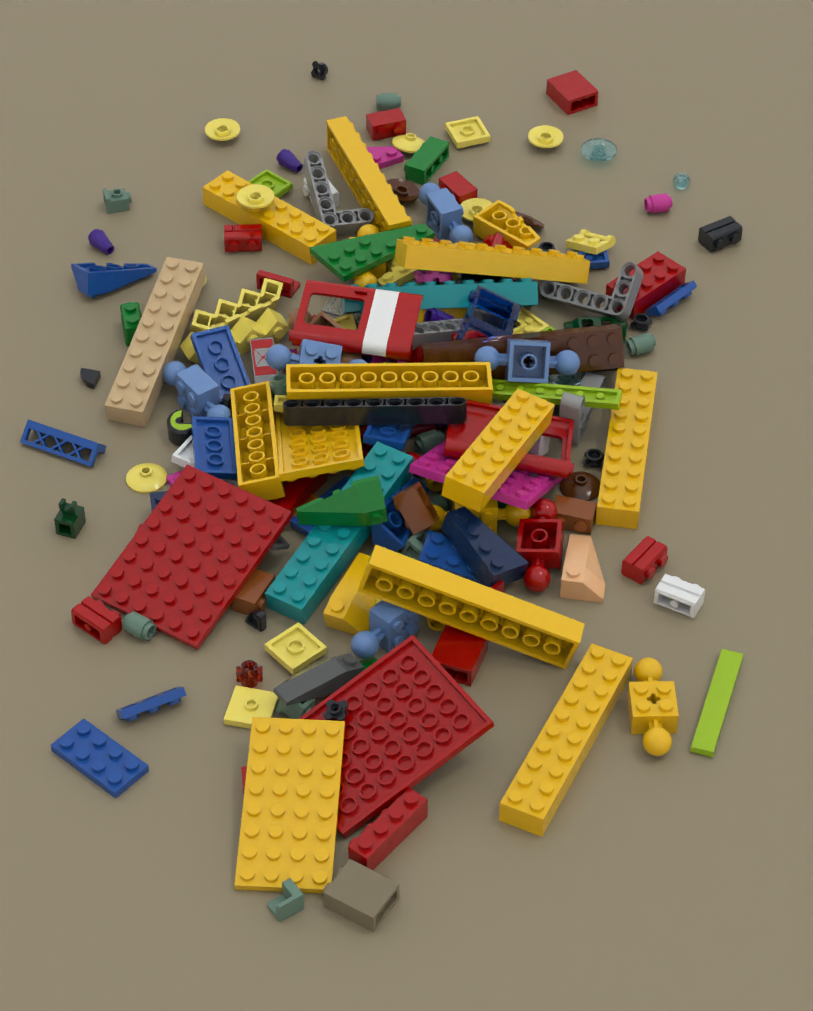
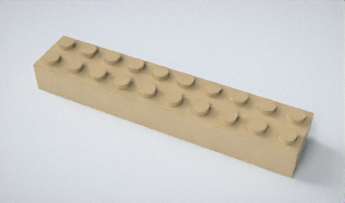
[104,257,206,427]

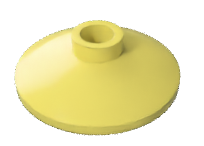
[205,118,240,141]
[528,125,563,148]
[392,133,425,153]
[237,184,274,209]
[461,198,493,222]
[126,463,167,494]

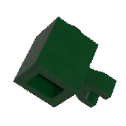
[54,498,86,539]

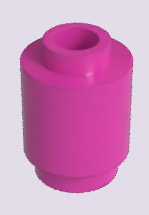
[644,193,673,214]

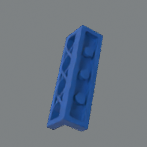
[20,419,107,467]

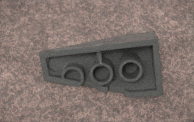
[273,653,364,706]

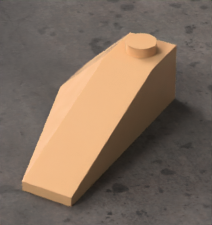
[560,534,606,603]

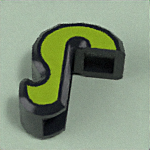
[167,409,192,446]

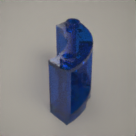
[451,285,520,341]

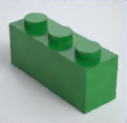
[404,136,449,185]

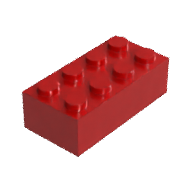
[605,251,686,320]

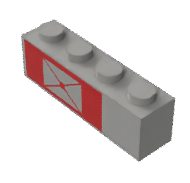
[250,337,282,384]

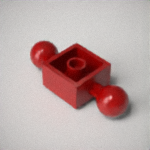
[516,498,564,592]

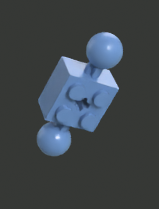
[418,182,473,243]
[266,339,367,370]
[474,339,580,383]
[163,361,232,418]
[351,600,419,659]

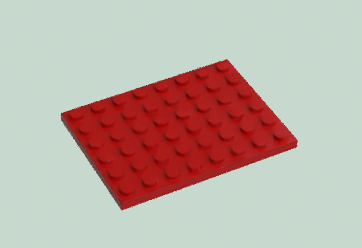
[91,464,293,650]
[298,635,494,838]

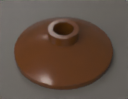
[386,178,419,202]
[515,211,545,229]
[560,471,601,501]

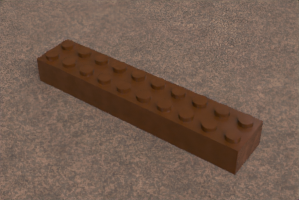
[421,324,624,380]

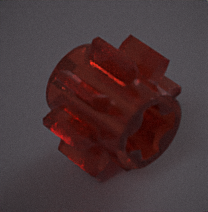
[236,660,263,688]

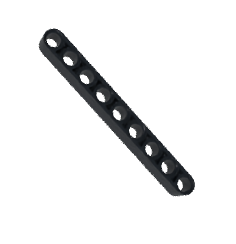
[283,397,467,426]

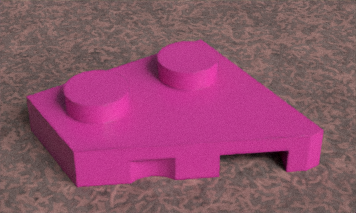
[367,146,404,169]

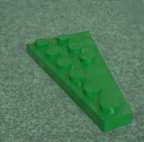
[310,223,435,282]

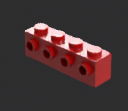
[348,788,428,870]

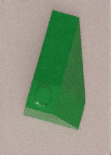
[296,475,388,526]

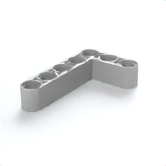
[303,150,374,235]
[540,262,643,320]
[413,318,475,350]
[558,371,607,445]

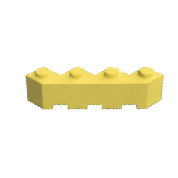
[189,278,283,334]
[180,308,290,365]

